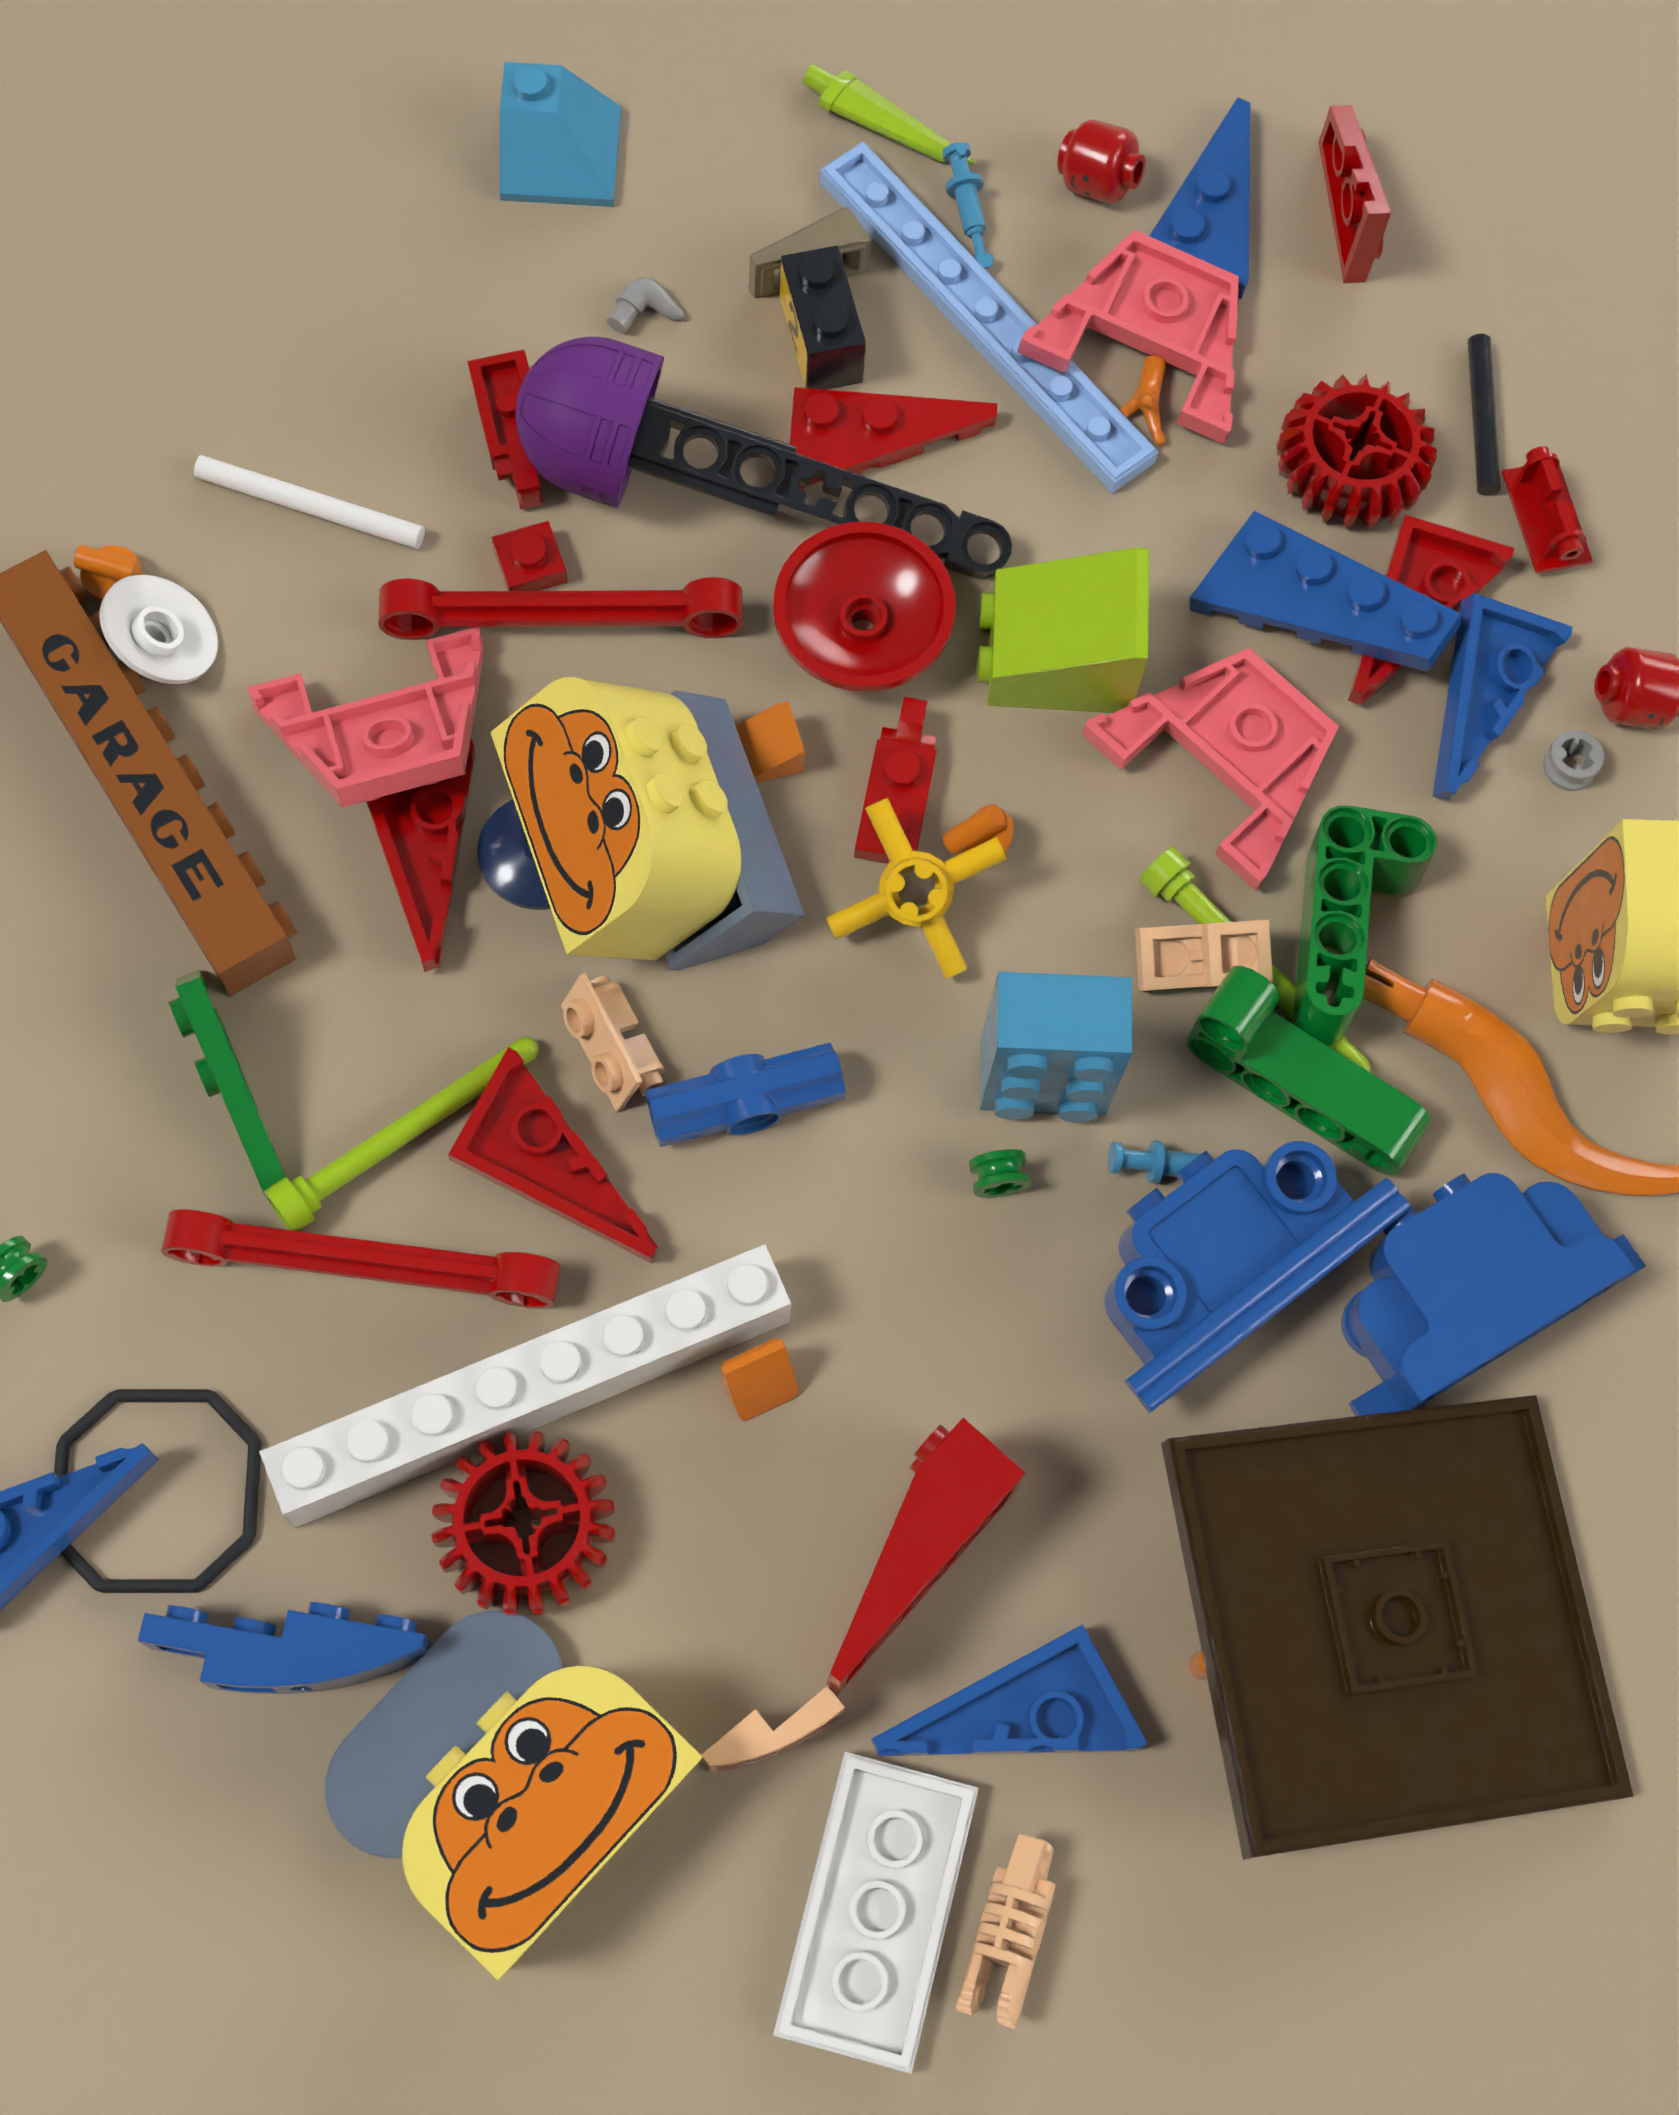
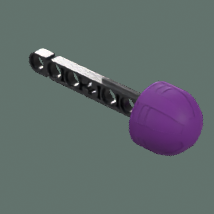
[516,337,1012,579]

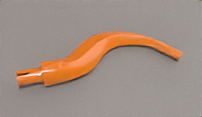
[1363,958,1679,1196]

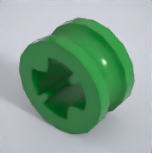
[969,1149,1031,1198]
[0,1236,48,1302]

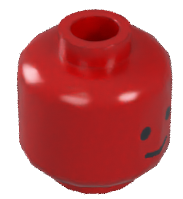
[1057,120,1146,204]
[1594,647,1679,730]

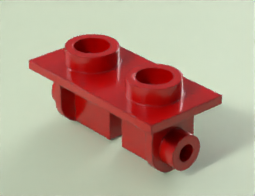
[1502,446,1593,574]

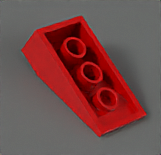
[825,1417,1026,1696]

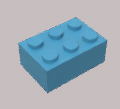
[980,972,1132,1122]

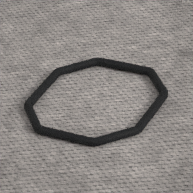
[54,1389,262,1593]

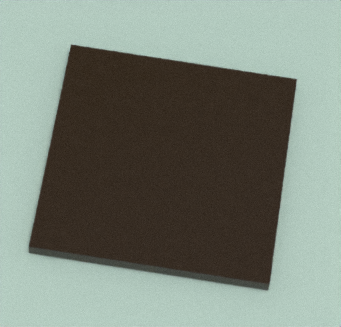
[1161,1395,1634,1860]

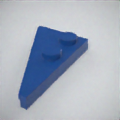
[1149,97,1250,299]
[1432,593,1573,801]
[0,1443,159,1610]
[871,1624,1148,1756]

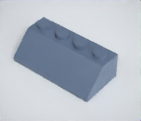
[665,690,805,971]

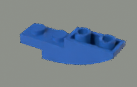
[138,1602,432,1694]

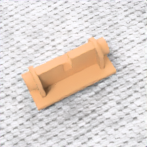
[560,973,665,1112]

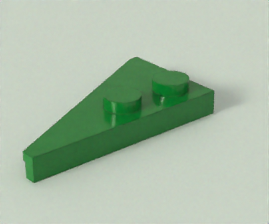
[168,969,286,1196]

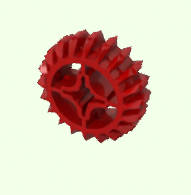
[1276,374,1437,529]
[431,1431,615,1616]

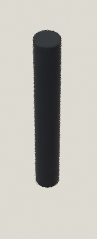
[1467,333,1501,496]

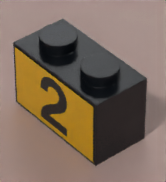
[780,245,866,390]

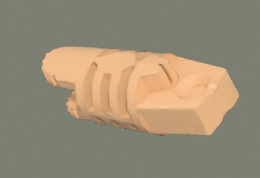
[956,1834,1056,2029]

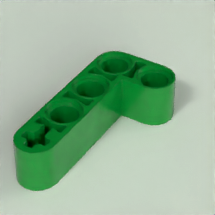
[1293,806,1437,1045]
[1187,966,1431,1176]

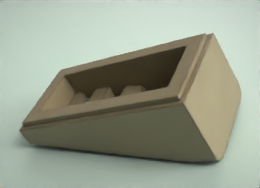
[749,207,871,299]

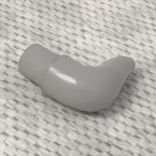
[607,277,685,334]

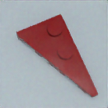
[789,387,998,491]
[1348,514,1515,705]
[366,738,475,972]
[448,1047,658,1263]

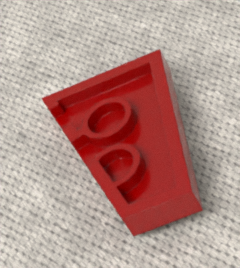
[1318,105,1391,284]

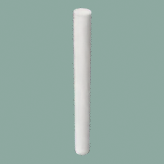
[194,455,425,549]

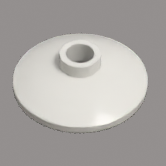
[100,575,218,684]

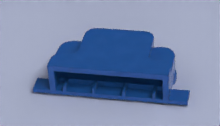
[1105,1141,1411,1413]
[1341,1173,1646,1416]

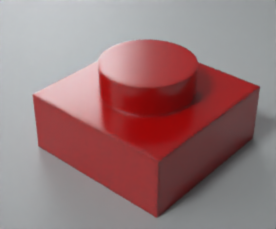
[491,521,568,591]

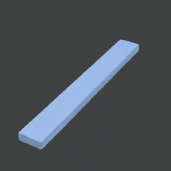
[819,141,1159,494]

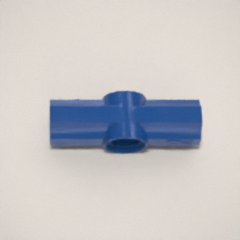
[645,1042,846,1147]

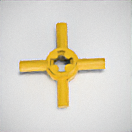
[826,797,1007,979]

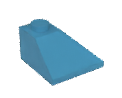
[500,62,621,207]

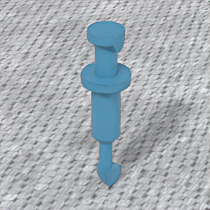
[942,142,994,270]
[1108,1140,1215,1184]

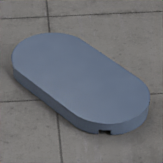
[325,1610,562,1858]

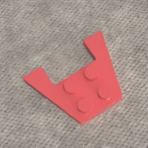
[1017,230,1239,444]
[247,627,485,807]
[1082,648,1339,891]

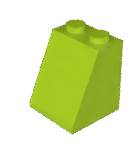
[977,547,1149,713]

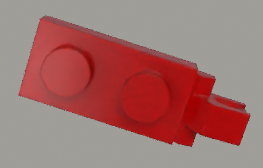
[467,349,543,510]
[854,697,937,864]

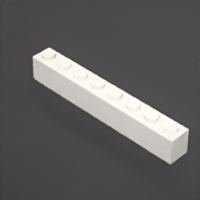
[259,1244,791,1528]

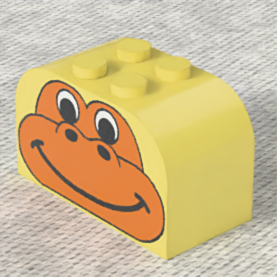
[490,677,741,961]
[1546,819,1679,1035]
[402,1666,703,1981]

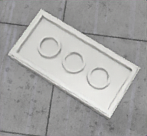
[773,1752,979,2074]

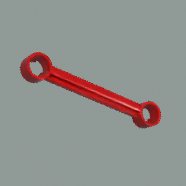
[378,577,743,640]
[161,1209,560,1309]

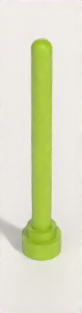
[1138,846,1370,1072]
[263,1037,539,1231]

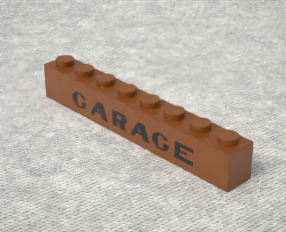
[0,550,297,996]

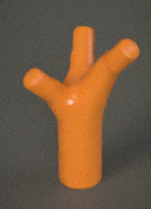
[1119,355,1167,446]

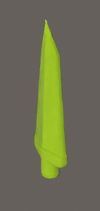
[802,64,978,165]

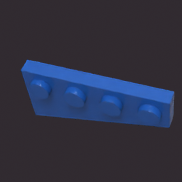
[1189,510,1461,672]

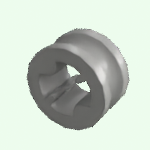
[1543,730,1605,791]

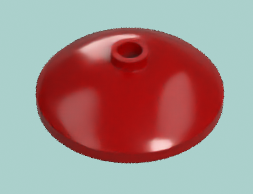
[773,521,956,692]

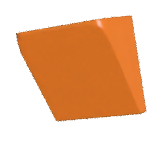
[735,701,805,783]
[721,1337,798,1421]

